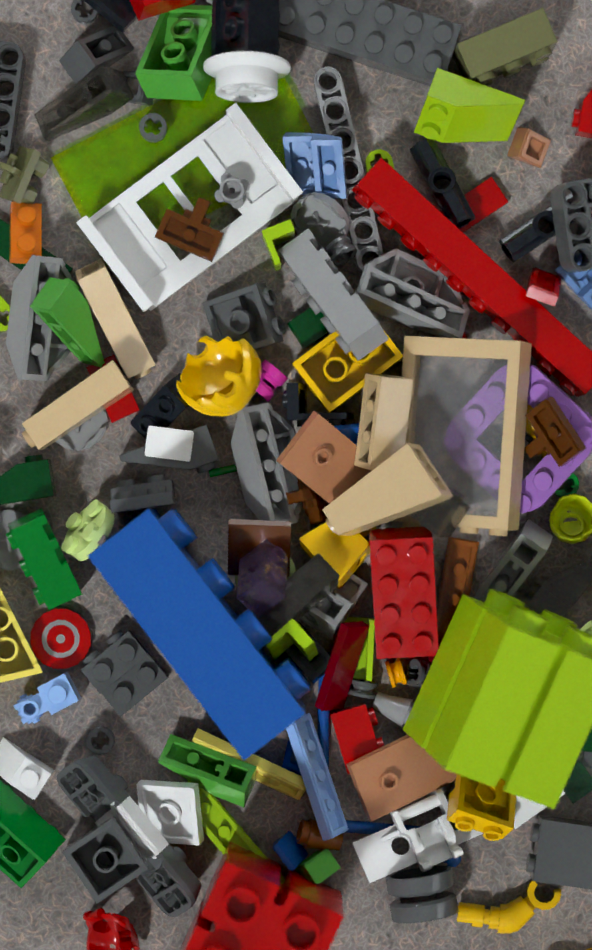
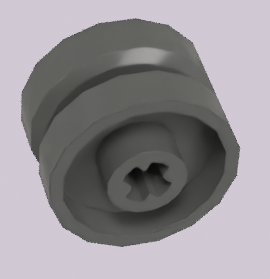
[385,866,459,923]

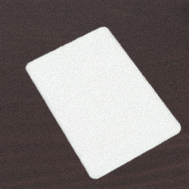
[145,426,194,462]

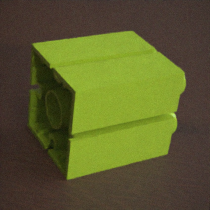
[403,588,592,809]

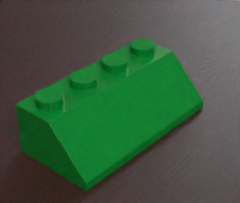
[0,780,66,888]

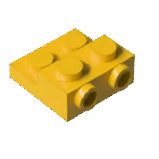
[447,774,516,841]

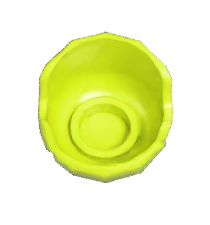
[549,494,592,544]

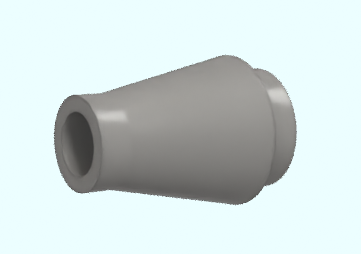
[372,692,414,728]

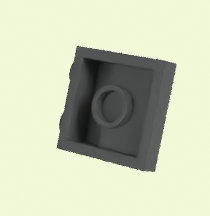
[202,283,286,351]
[110,474,176,513]
[81,630,169,717]

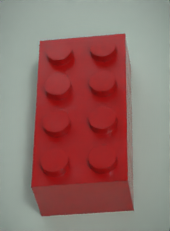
[369,526,439,659]

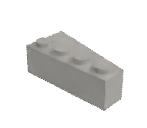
[278,228,389,361]

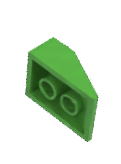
[135,5,212,101]

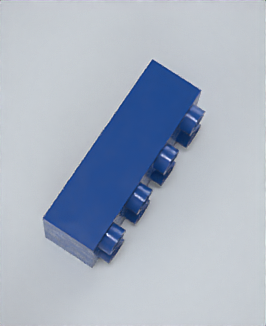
[88,509,311,760]

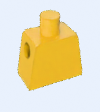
[299,522,376,589]

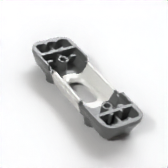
[57,755,201,917]

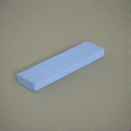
[286,713,348,841]

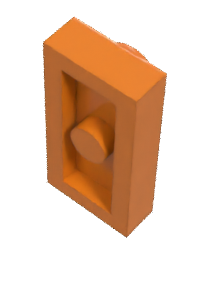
[9,202,42,264]

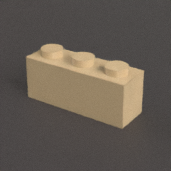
[354,373,414,470]

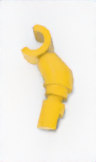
[457,880,561,934]

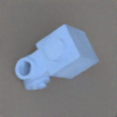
[13,671,81,724]

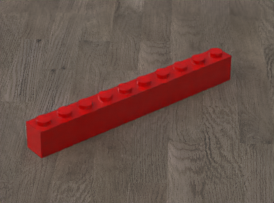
[352,158,592,397]

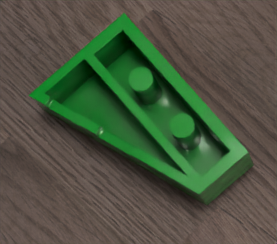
[5,508,82,610]

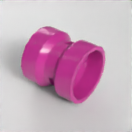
[256,359,288,402]

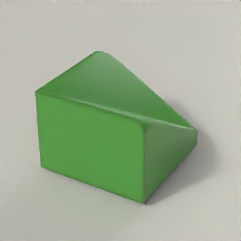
[295,849,341,885]

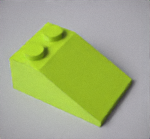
[414,68,525,143]

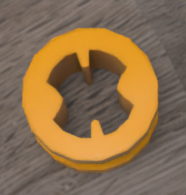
[385,658,407,688]

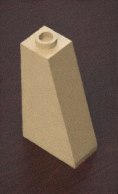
[75,258,155,379]
[22,361,134,450]
[322,443,453,536]

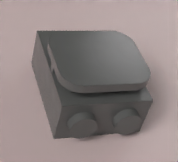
[526,816,592,890]

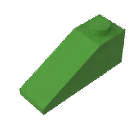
[30,277,105,367]
[158,734,256,807]

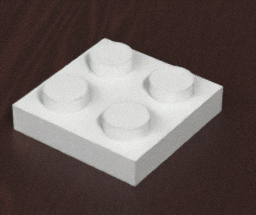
[136,780,204,846]

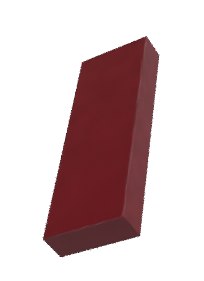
[315,621,369,711]

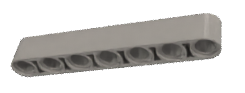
[314,66,384,273]

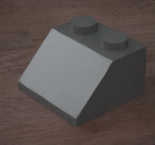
[62,817,149,904]

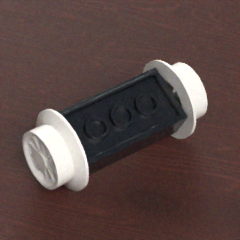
[203,0,291,103]

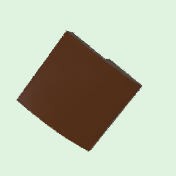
[228,519,291,578]

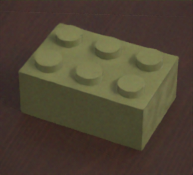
[453,8,558,86]

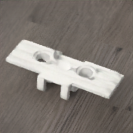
[352,788,483,883]

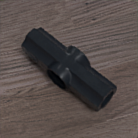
[410,138,475,229]
[499,192,575,263]

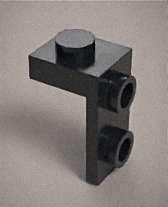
[130,373,189,439]
[282,383,354,427]

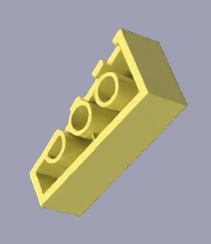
[0,588,43,683]

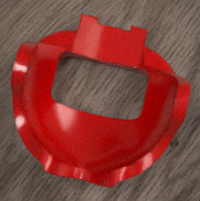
[83,908,140,950]

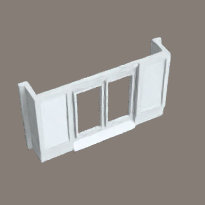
[76,103,303,312]

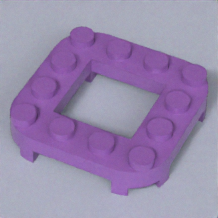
[445,364,592,513]

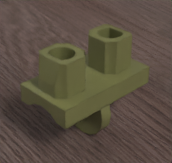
[0,146,49,204]

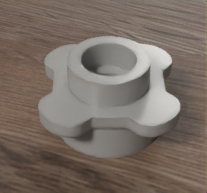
[214,173,250,209]

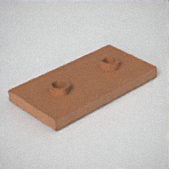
[276,411,372,504]
[346,734,456,822]

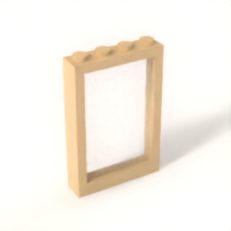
[393,336,532,536]

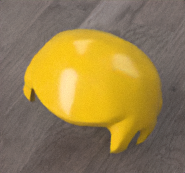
[176,336,262,416]

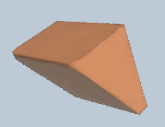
[507,127,551,168]

